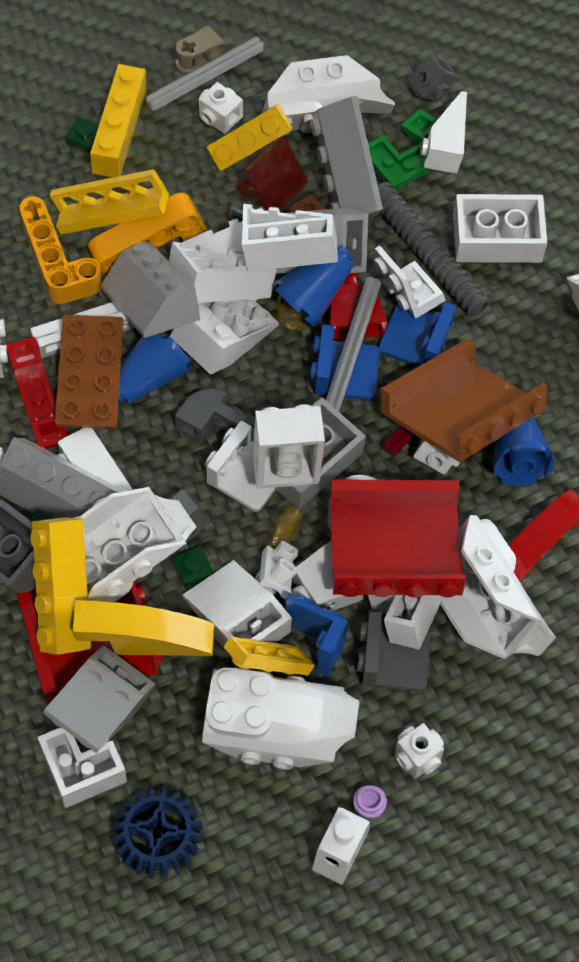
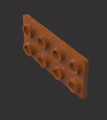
[55,315,123,429]

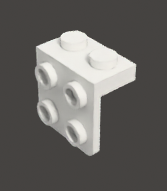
[374,246,446,319]
[205,421,276,512]

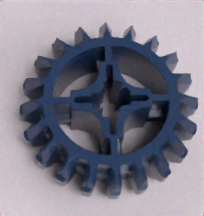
[112,787,203,879]

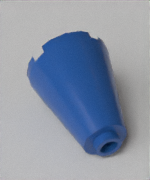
[272,245,354,327]
[119,333,194,404]
[493,417,555,487]

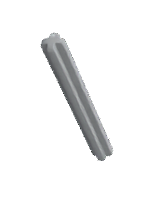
[145,37,264,111]
[326,277,381,412]

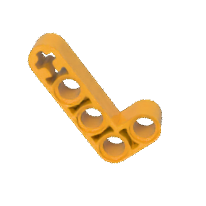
[88,193,208,273]
[19,196,102,304]

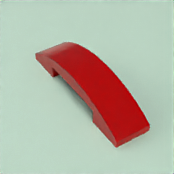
[6,337,68,449]
[509,489,579,583]

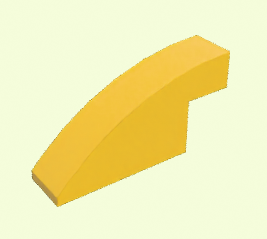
[73,600,215,656]

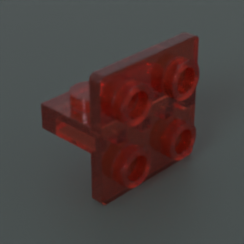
[236,137,308,211]

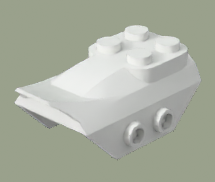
[262,55,395,136]
[75,487,196,602]
[440,515,556,659]
[202,668,359,770]

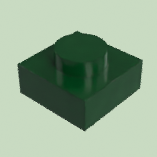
[65,116,99,153]
[172,546,214,589]

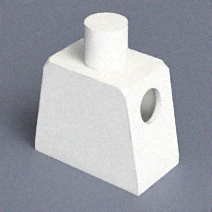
[285,541,363,610]
[312,807,370,885]

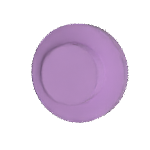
[353,785,387,819]

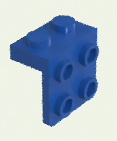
[311,325,380,400]

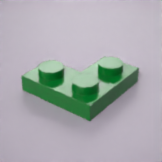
[368,135,434,191]

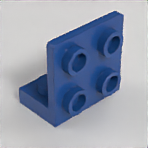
[379,302,456,367]
[286,595,348,677]

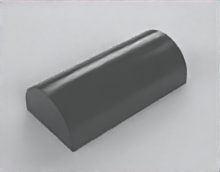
[0,499,36,593]

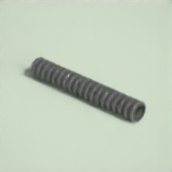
[378,182,490,317]

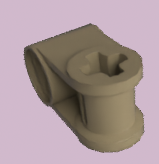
[176,26,228,75]

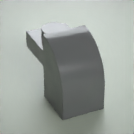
[175,389,247,444]

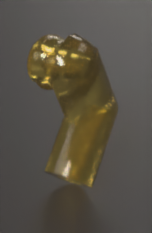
[276,295,307,331]

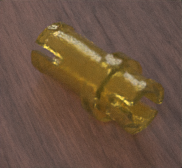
[267,507,303,549]

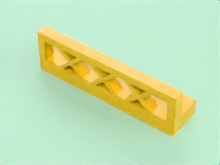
[50,169,169,235]

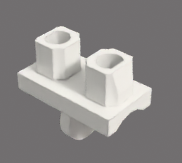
[255,541,298,599]

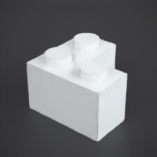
[368,595,442,650]
[37,727,127,808]

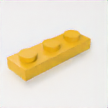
[206,104,293,171]
[224,637,315,676]

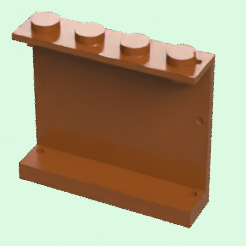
[381,339,547,462]

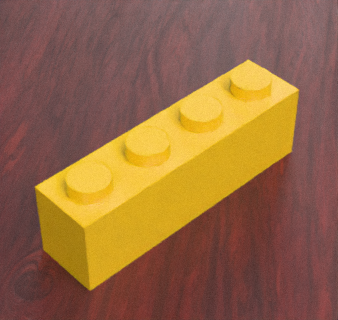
[90,64,147,178]
[31,517,91,655]

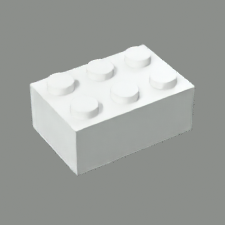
[453,194,547,263]
[253,405,325,489]

